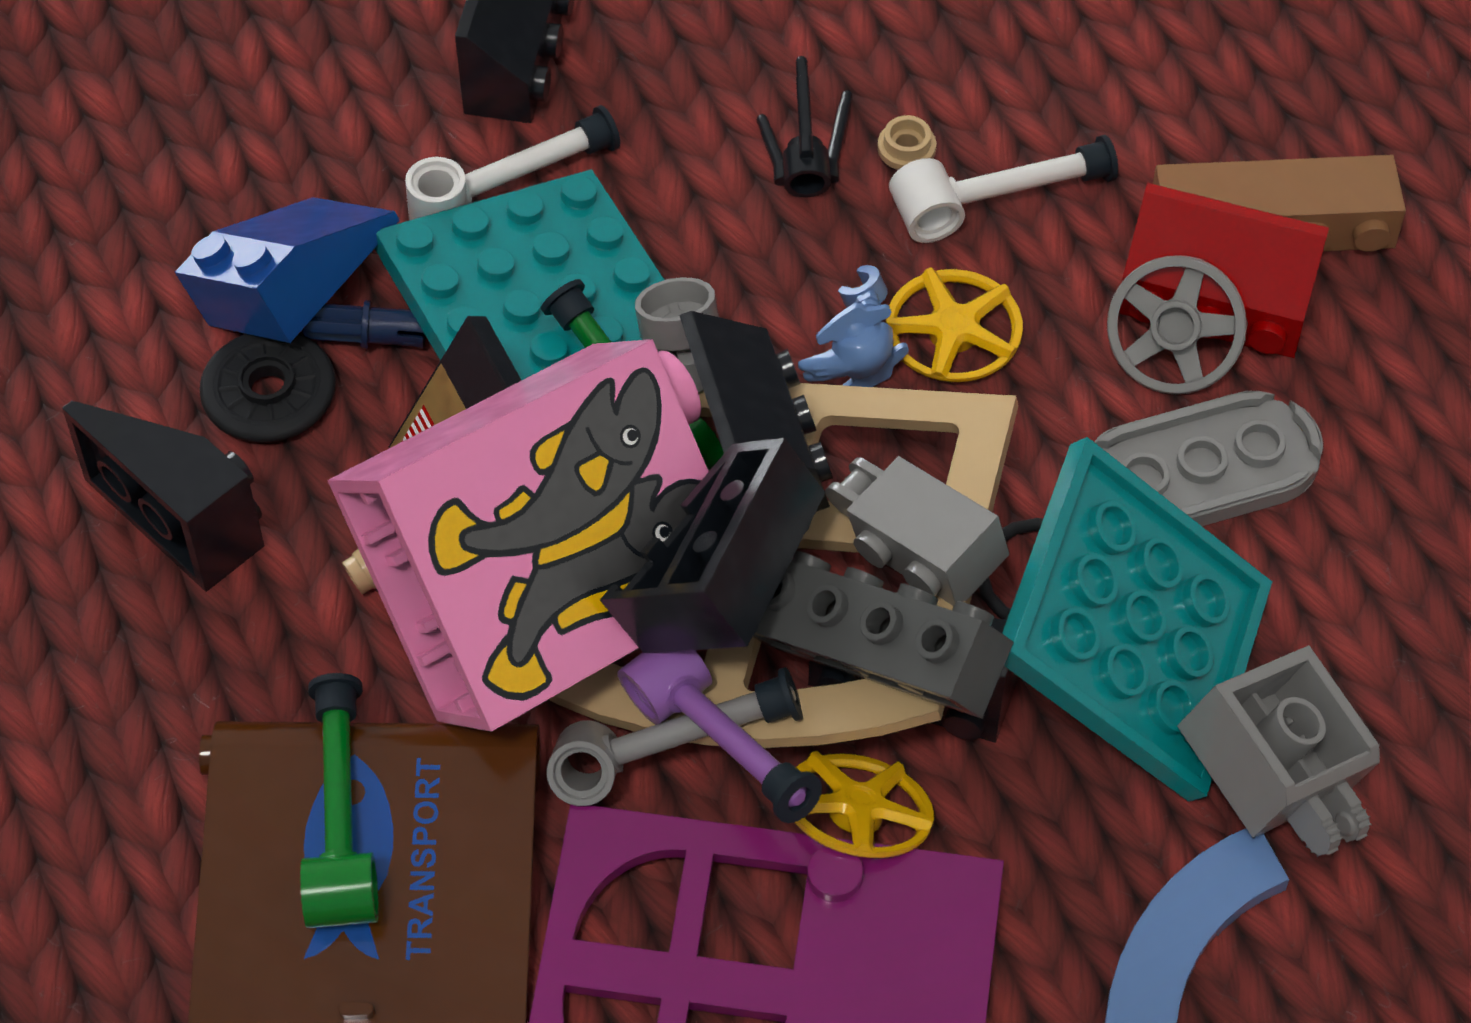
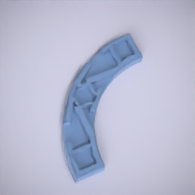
[1104,828,1289,1023]

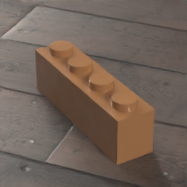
[1153,155,1406,251]

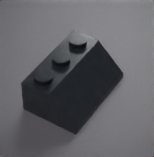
[455,0,575,124]
[679,311,833,512]

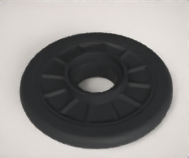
[200,334,336,443]

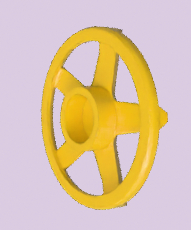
[886,267,1023,382]
[795,751,934,858]

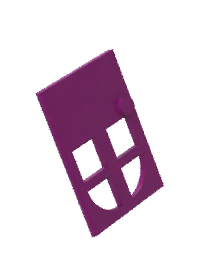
[529,804,1004,1023]

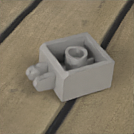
[1177,645,1380,857]

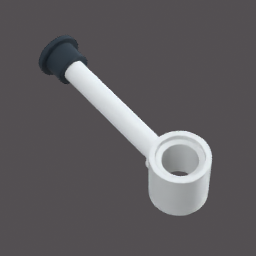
[405,105,620,221]
[889,135,1118,243]

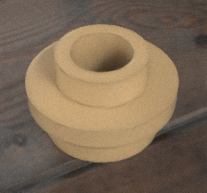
[877,115,936,170]

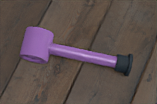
[617,650,822,823]

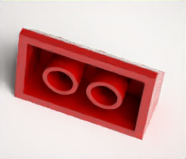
[1119,183,1329,358]

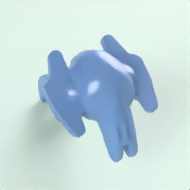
[798,265,909,387]

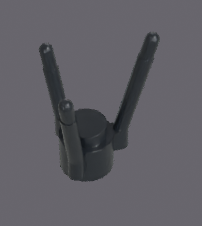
[756,56,853,198]

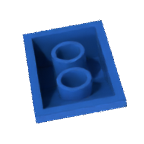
[175,197,400,343]

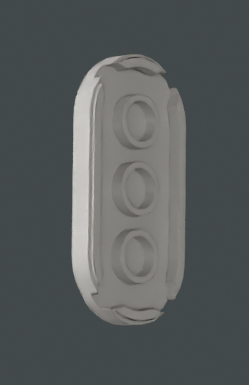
[1094,391,1323,526]

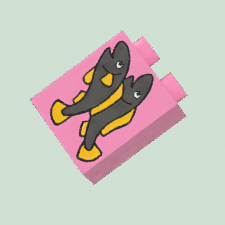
[327,339,710,732]

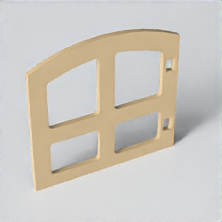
[549,383,1019,748]

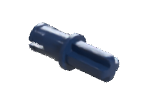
[303,300,425,349]

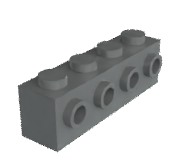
[753,551,1014,718]

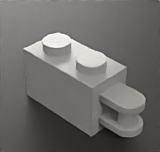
[825,456,1009,606]

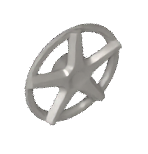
[1107,255,1247,394]

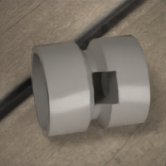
[635,277,719,392]

